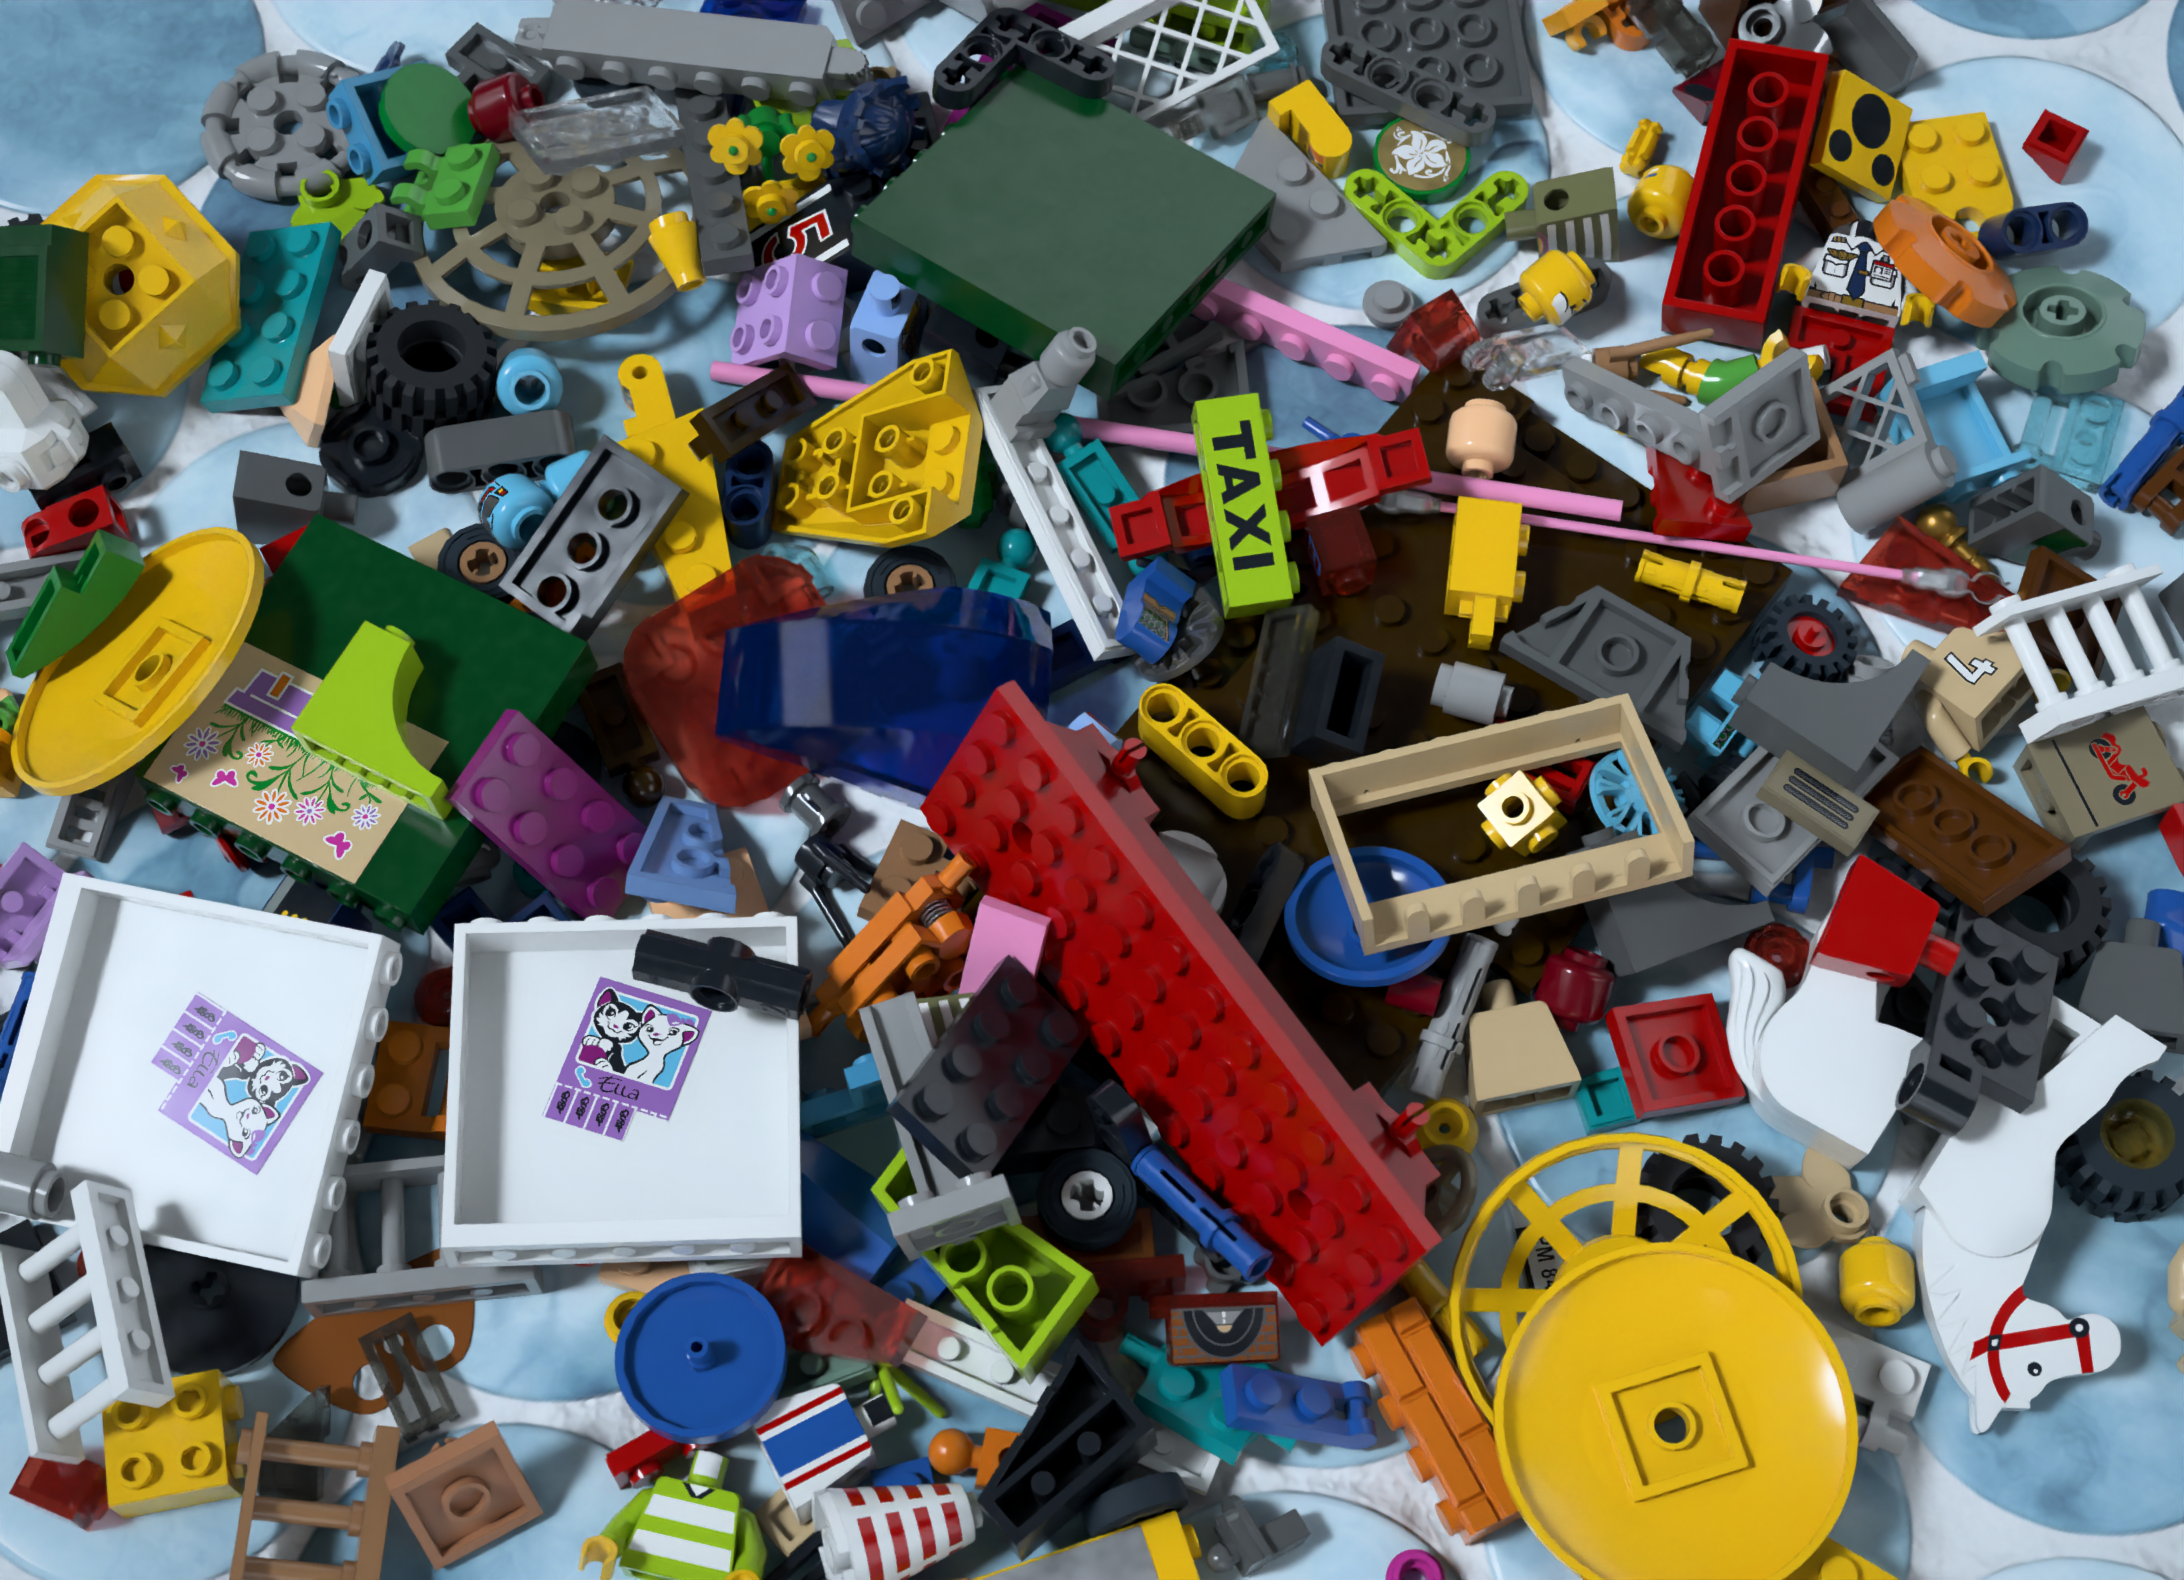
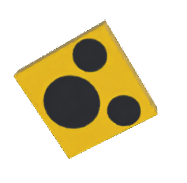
[1809,69,1913,203]

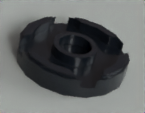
[319,401,423,498]

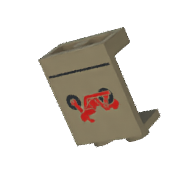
[2013,705,2184,854]

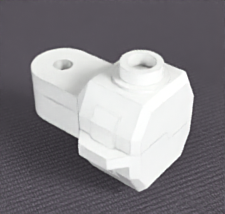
[0,350,89,493]

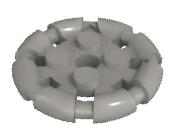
[200,49,359,202]

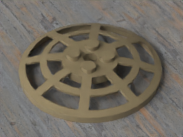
[413,114,701,342]

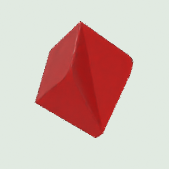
[2022,109,2089,184]

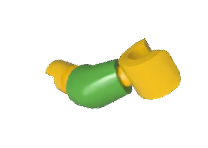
[1639,329,1824,406]

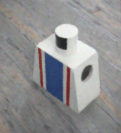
[751,1383,897,1526]

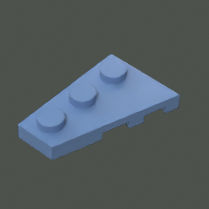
[625,795,737,914]

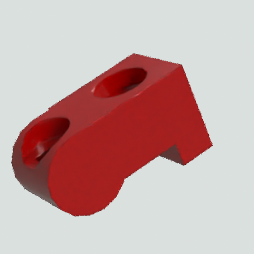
[21,485,133,559]

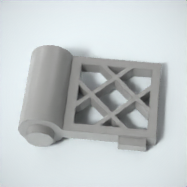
[1819,348,1958,534]

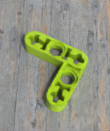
[1344,169,1529,280]

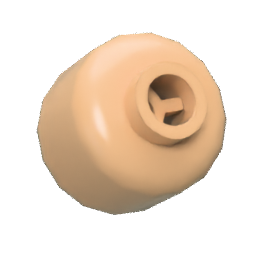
[1446,399,1517,480]

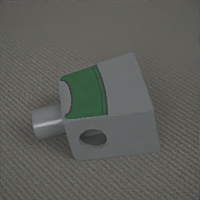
[1967,464,2102,566]

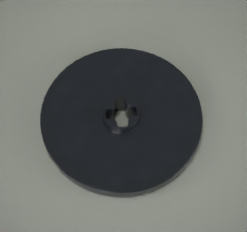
[143,1244,300,1375]

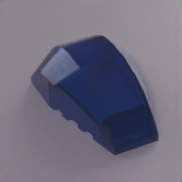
[715,586,1053,811]

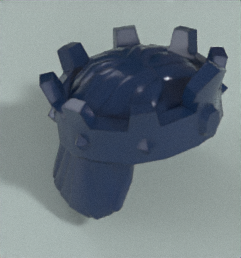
[811,75,926,179]

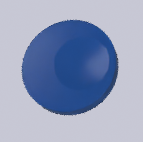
[614,1272,788,1444]

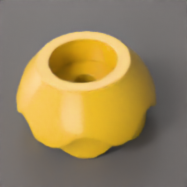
[1414,1097,1479,1165]

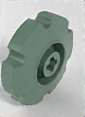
[1974,266,2146,394]

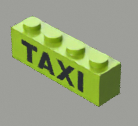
[1191,393,1300,619]

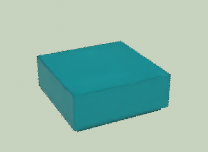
[1574,1066,1642,1136]

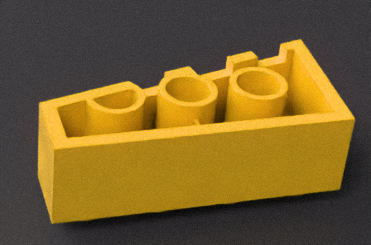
[616,408,742,642]

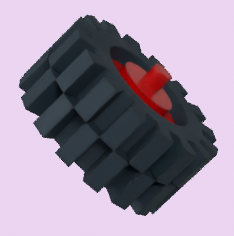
[1751,594,1858,683]

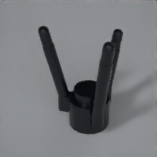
[794,832,877,948]

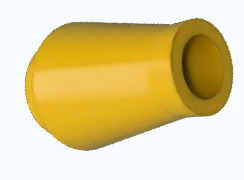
[648,211,706,292]

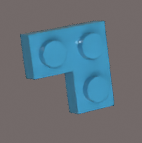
[800,1053,890,1139]

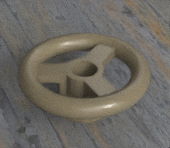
[1423,1144,1478,1240]

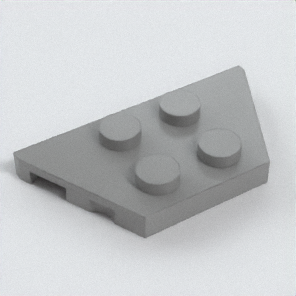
[1234,116,1388,274]

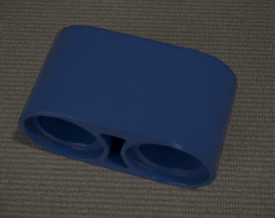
[1978,202,2089,261]
[722,441,778,550]

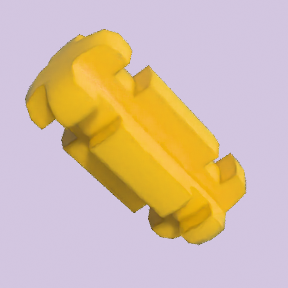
[1619,118,1663,178]

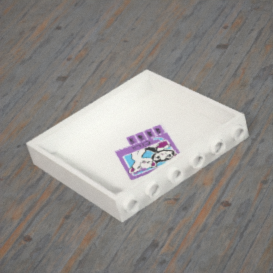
[0,872,403,1279]
[441,911,802,1268]

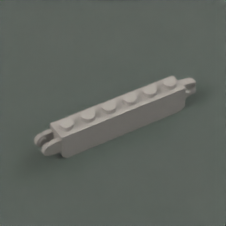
[514,0,876,106]

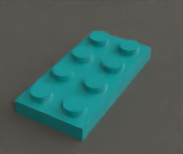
[199,222,342,413]

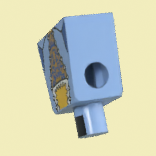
[850,270,930,385]

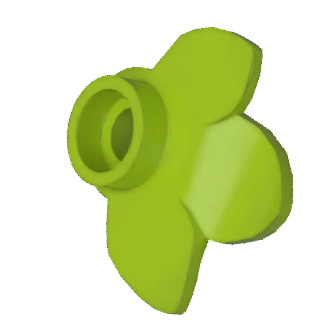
[291,169,386,242]

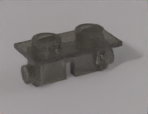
[1625,0,1718,78]

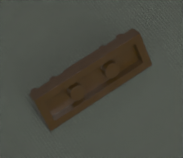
[688,362,817,464]

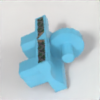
[1685,669,1761,772]

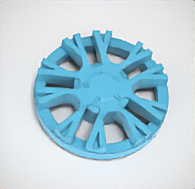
[1589,748,1685,837]

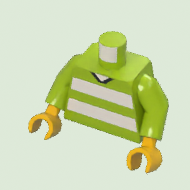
[578,1451,767,1580]

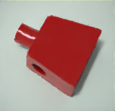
[1809,854,1961,987]

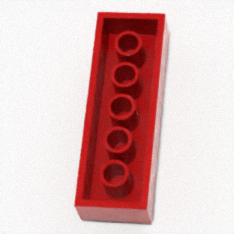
[1661,38,1829,350]

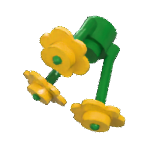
[707,106,835,224]

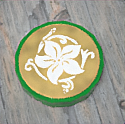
[1372,117,1471,204]

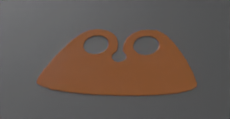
[272,1249,474,1414]

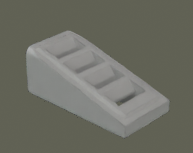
[45,762,141,862]

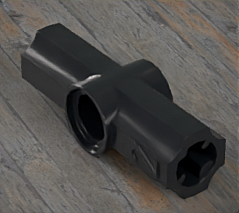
[632,929,813,1021]

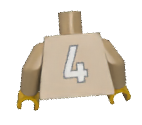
[1901,627,2071,783]

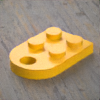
[1897,111,2013,239]

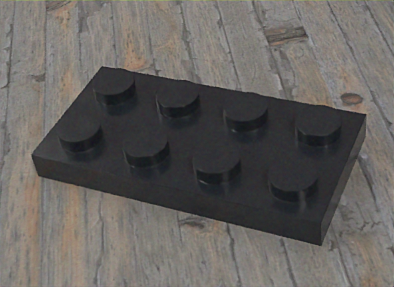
[886,955,1090,1180]

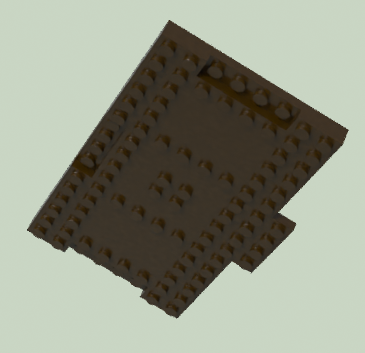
[961,347,1793,1124]

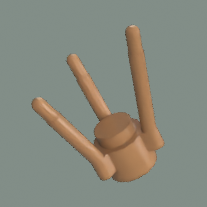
[1592,328,1715,406]

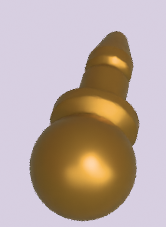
[1915,504,1996,584]

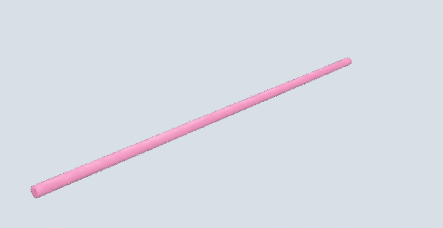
[710,360,1623,521]

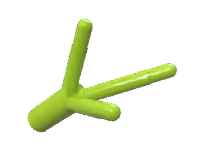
[862,1319,946,1419]

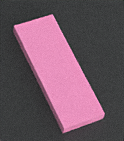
[958,895,1051,994]

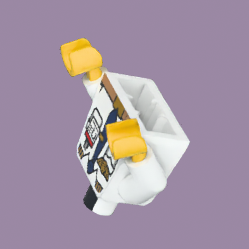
[1774,220,1936,328]

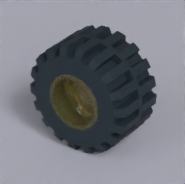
[2055,1069,2184,1223]

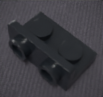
[29,422,143,511]

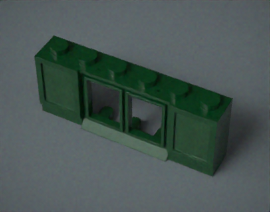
[0,224,89,368]

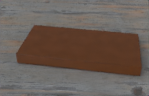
[1863,746,2072,917]

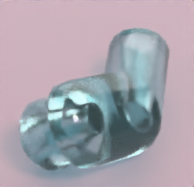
[761,542,834,601]

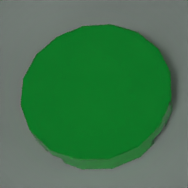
[379,63,476,157]

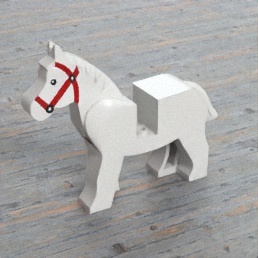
[1726,905,2167,1435]

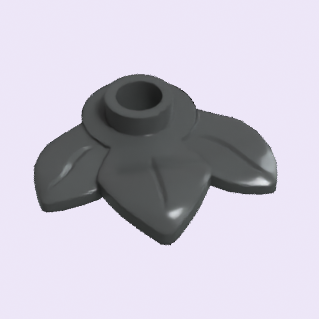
[1738,0,1834,57]

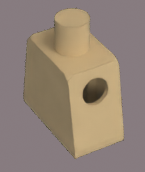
[1463,979,1581,1118]

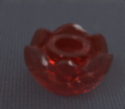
[1743,923,1810,990]
[414,963,453,1027]

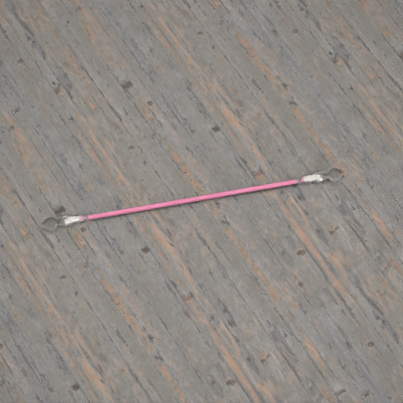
[1352,489,2011,605]

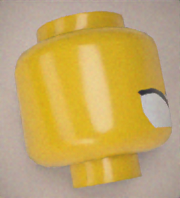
[1517,249,1595,326]

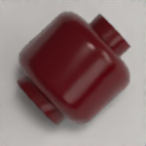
[467,72,545,143]
[1534,946,1616,1032]

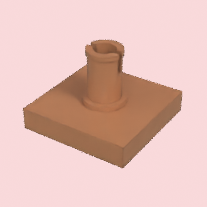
[384,1420,544,1571]

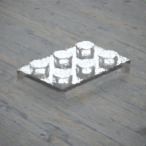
[508,85,686,175]

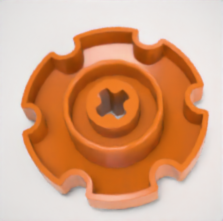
[1873,195,2017,328]

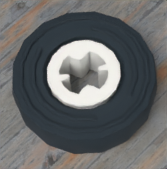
[1036,1148,1139,1252]

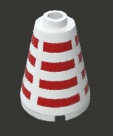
[811,1483,983,1580]

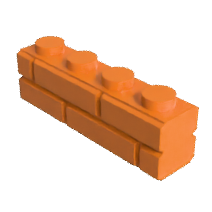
[1349,1297,1522,1546]

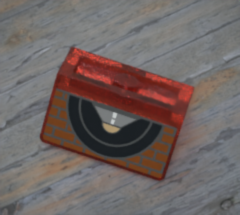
[1149,1291,1281,1367]

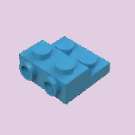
[326,60,429,186]

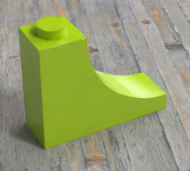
[291,621,453,821]

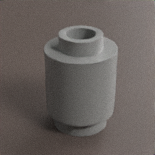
[1430,661,1514,725]
[0,1151,68,1220]

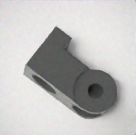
[339,202,424,292]

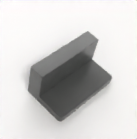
[1820,0,1918,97]

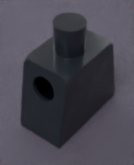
[917,303,1033,390]

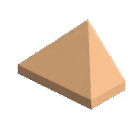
[278,335,335,448]

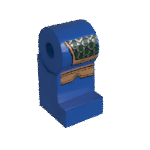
[1115,556,1196,664]

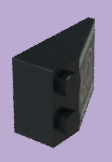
[749,171,883,294]

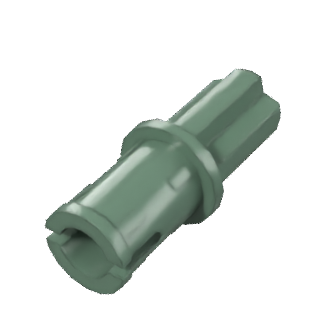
[1129,20,1224,74]

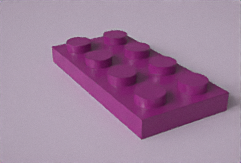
[444,709,647,920]

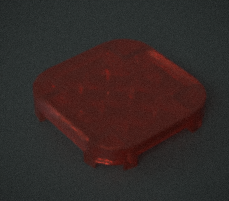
[621,553,880,810]

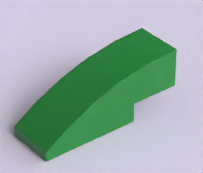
[6,529,145,679]

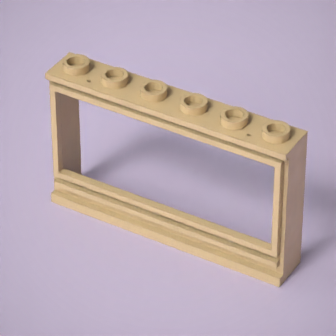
[1308,693,1695,956]

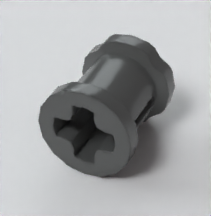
[779,772,851,838]

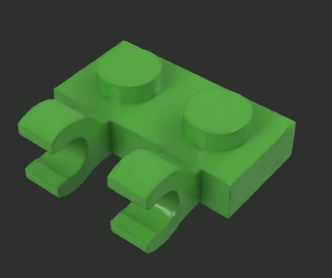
[390,142,500,230]

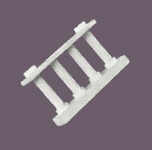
[1973,563,2184,744]
[0,1180,175,1465]

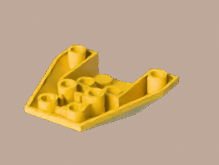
[772,349,984,548]

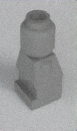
[989,327,1097,443]

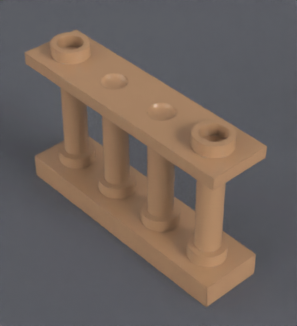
[229,1411,401,1580]

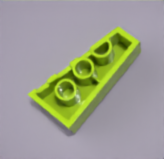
[870,1147,1099,1385]

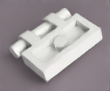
[1820,1320,1931,1456]

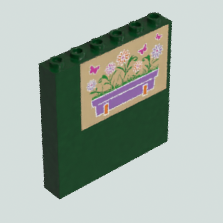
[133,513,598,936]

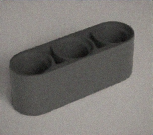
[424,410,577,494]

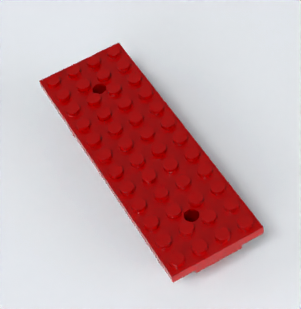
[919,680,1442,1347]

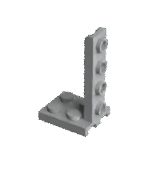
[1561,347,1821,504]
[858,991,1022,1261]

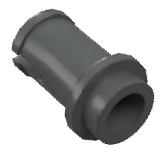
[1246,62,1308,106]

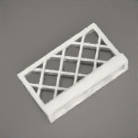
[1058,0,1280,122]

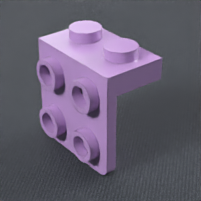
[730,253,848,371]
[0,842,95,969]

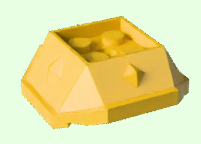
[40,174,241,398]

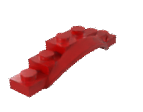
[1108,427,1432,563]

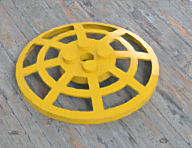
[1448,1132,1803,1425]

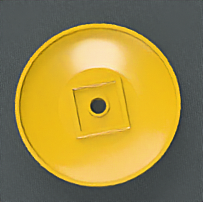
[11,527,264,796]
[1493,1242,1858,1580]

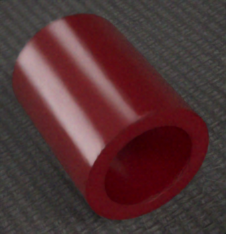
[1384,973,1443,1017]

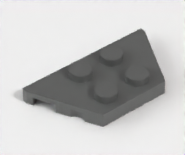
[1498,585,1691,754]

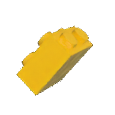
[102,1369,247,1519]

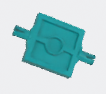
[1118,1331,1298,1466]

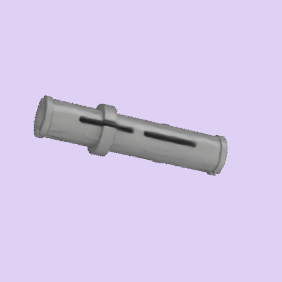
[1404,932,1499,1101]

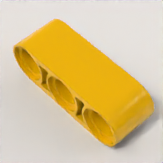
[1138,683,1268,819]

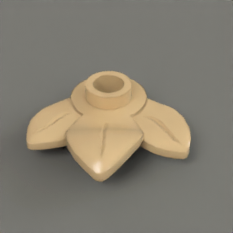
[1763,1148,1871,1249]

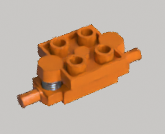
[808,850,977,1044]

